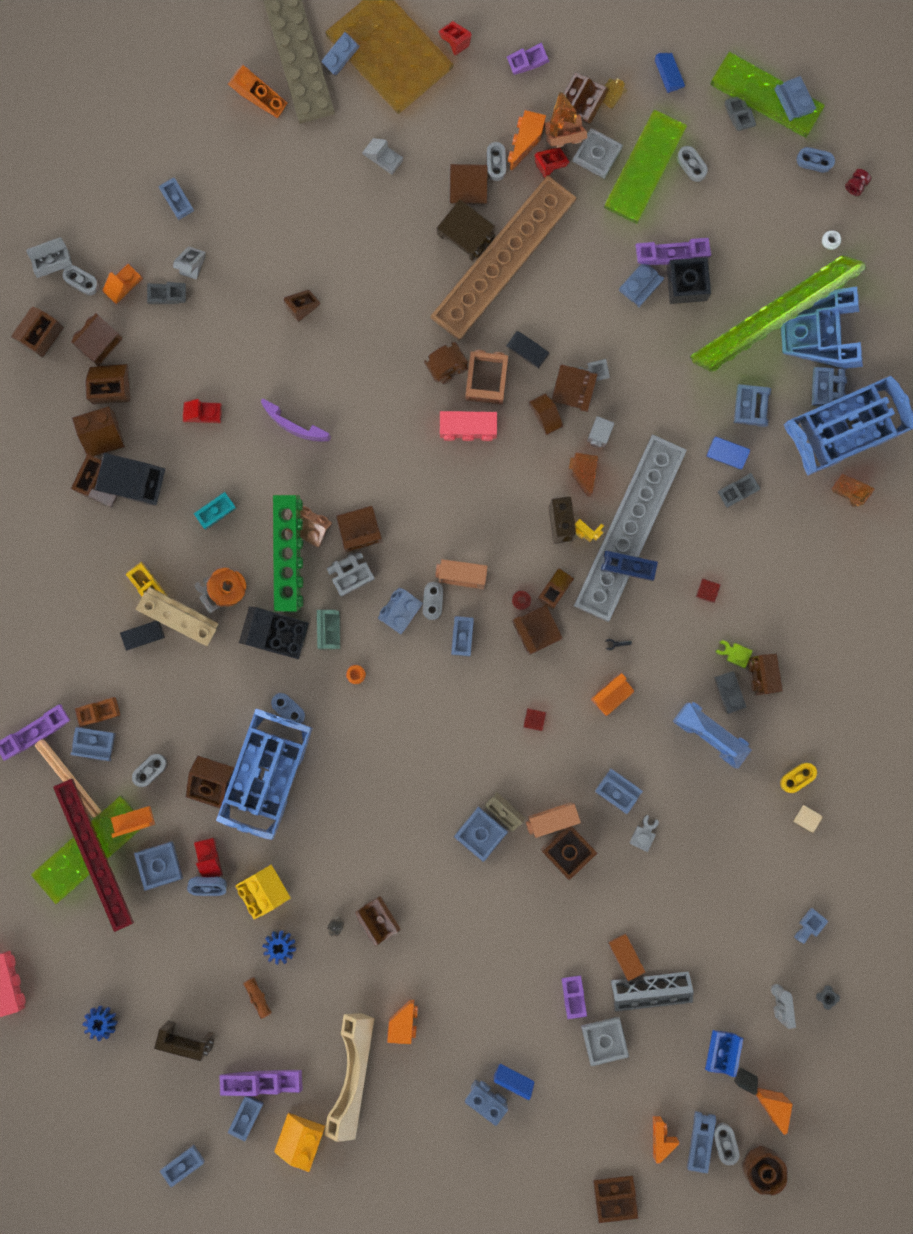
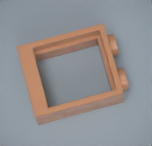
[465,350,508,405]
[435,559,488,589]
[525,802,581,838]

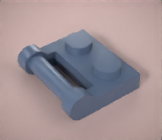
[734,384,771,427]

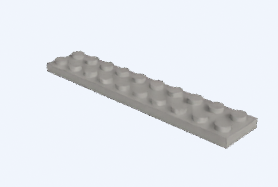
[574,434,687,622]

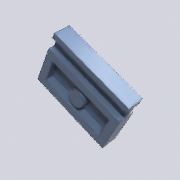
[774,76,816,121]
[619,264,664,308]
[71,727,116,761]
[595,768,643,814]

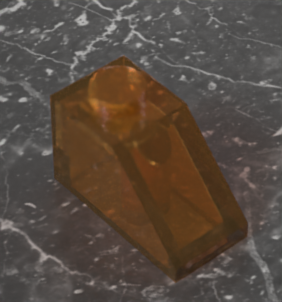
[569,453,598,497]

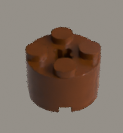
[424,342,468,385]
[742,1146,788,1196]

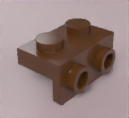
[355,896,401,946]

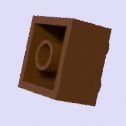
[541,826,598,881]

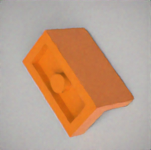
[591,673,634,716]
[111,806,155,838]

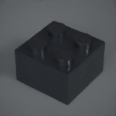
[666,257,711,304]

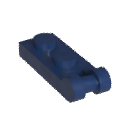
[601,551,658,581]

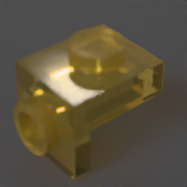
[603,78,628,109]

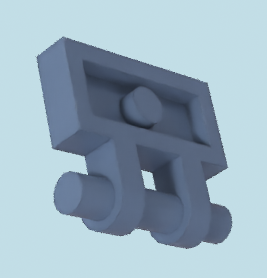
[812,367,847,406]

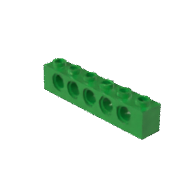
[273,495,304,612]

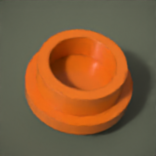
[346,665,366,684]

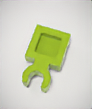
[715,640,752,669]

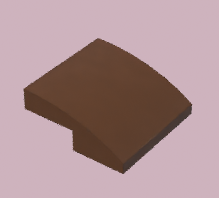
[557,72,609,124]
[450,164,487,204]
[593,1175,639,1223]

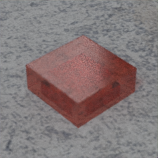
[696,579,721,603]
[523,708,546,731]

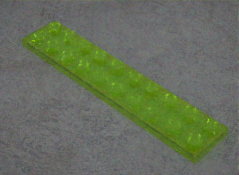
[690,255,866,372]

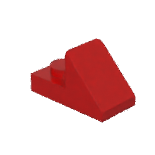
[438,21,472,56]
[534,148,570,178]
[183,399,222,423]
[194,837,223,877]

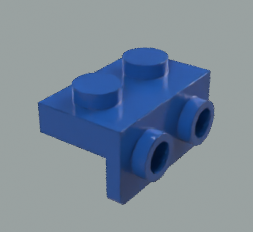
[705,1030,743,1077]

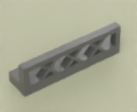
[611,971,694,1012]

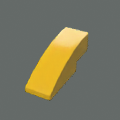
[125,561,167,596]

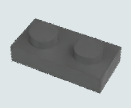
[714,671,747,714]

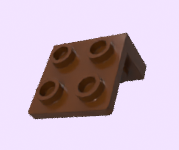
[552,364,598,412]
[336,506,383,553]
[512,605,563,655]

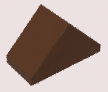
[283,290,321,322]
[529,393,563,435]

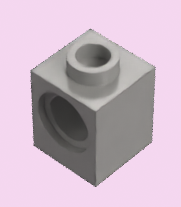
[587,416,614,448]

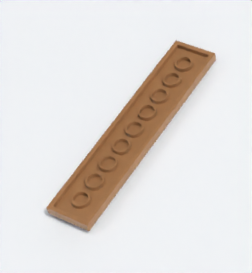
[430,175,576,341]

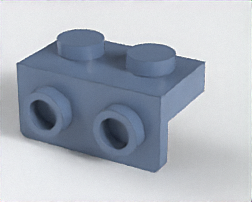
[378,588,423,634]
[465,1079,508,1126]

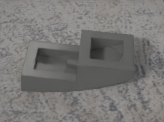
[725,95,756,131]
[147,282,186,304]
[717,473,761,508]

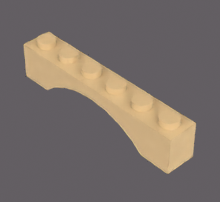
[325,1013,374,1142]

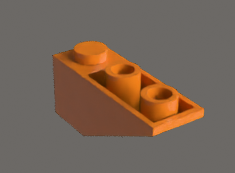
[228,65,288,118]
[508,110,546,171]

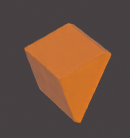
[756,1088,793,1135]

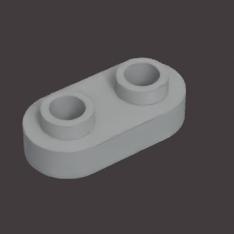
[487,142,506,181]
[677,146,708,182]
[63,265,99,295]
[423,582,443,620]
[132,754,167,787]
[714,1123,740,1165]

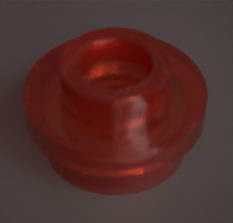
[512,591,531,610]

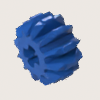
[262,930,296,965]
[82,1005,118,1041]

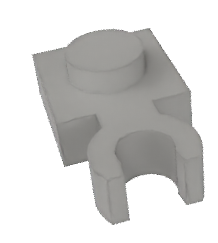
[579,359,610,381]
[195,577,221,614]
[629,815,659,852]

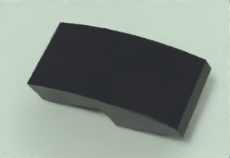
[506,331,550,369]
[120,620,165,651]

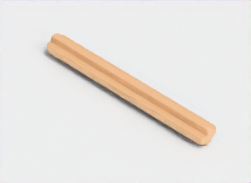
[35,739,102,818]

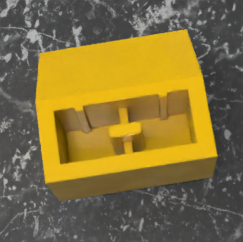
[235,864,291,919]

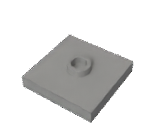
[572,128,623,179]
[581,1016,629,1066]

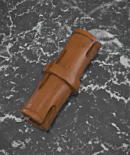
[243,977,272,1019]

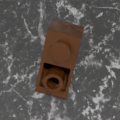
[537,568,574,610]

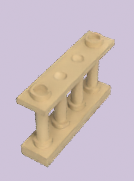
[135,587,219,646]

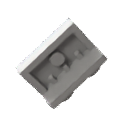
[26,237,72,278]

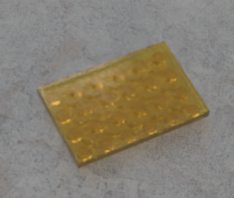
[325,0,453,114]

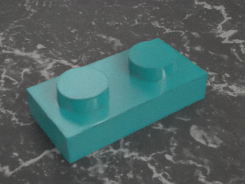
[194,492,237,530]

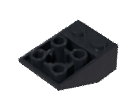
[95,453,166,506]
[239,606,309,660]

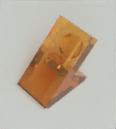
[550,92,577,137]
[831,474,875,507]

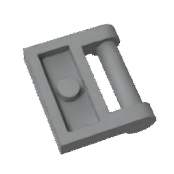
[771,984,796,1029]

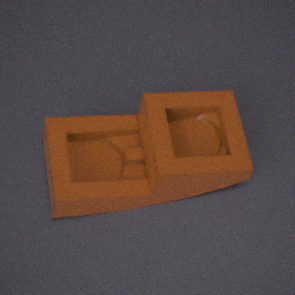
[75,697,121,727]
[608,933,645,981]

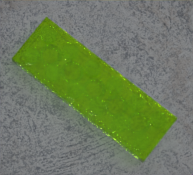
[710,52,825,138]
[604,109,687,224]
[31,796,141,904]

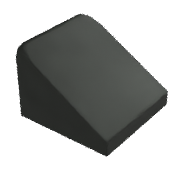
[734,1068,758,1095]

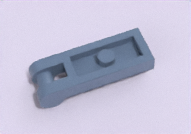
[687,1111,716,1173]

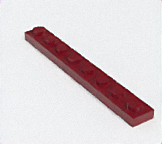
[53,779,134,932]

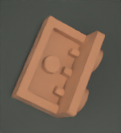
[544,114,587,148]
[286,506,332,547]

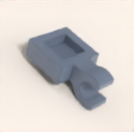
[794,908,828,944]

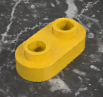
[780,763,817,793]

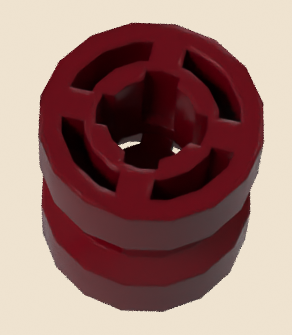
[845,169,872,196]

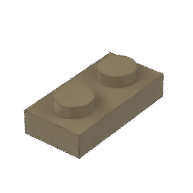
[484,792,526,832]

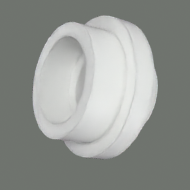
[822,231,841,250]

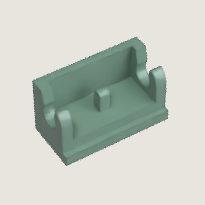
[317,610,340,650]

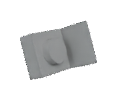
[362,138,403,175]
[173,247,206,279]

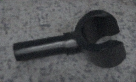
[605,639,632,651]

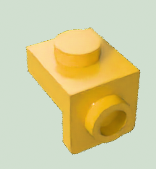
[575,519,604,542]

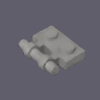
[326,551,375,597]

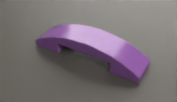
[635,238,711,265]
[261,398,331,442]
[0,704,70,761]

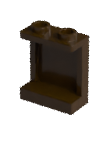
[437,200,496,261]
[548,496,576,544]
[154,1020,215,1061]

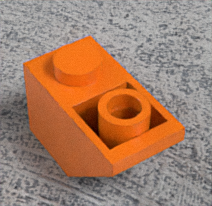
[387,1000,418,1044]

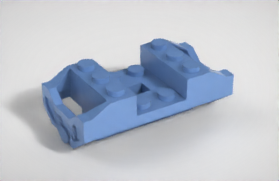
[784,376,913,476]
[216,709,313,840]

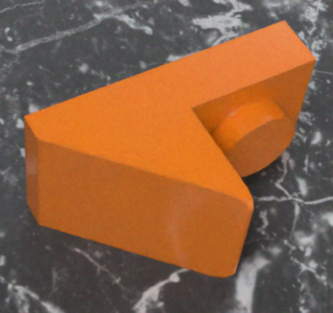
[102,264,143,304]
[653,1116,680,1163]

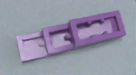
[219,1070,303,1096]

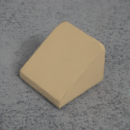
[793,805,823,833]

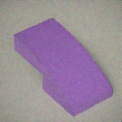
[507,42,549,75]
[561,976,587,1019]

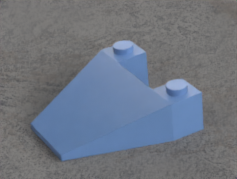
[780,287,863,369]
[673,702,752,768]

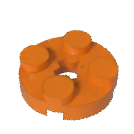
[207,568,246,607]

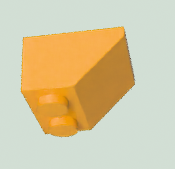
[274,1113,325,1172]

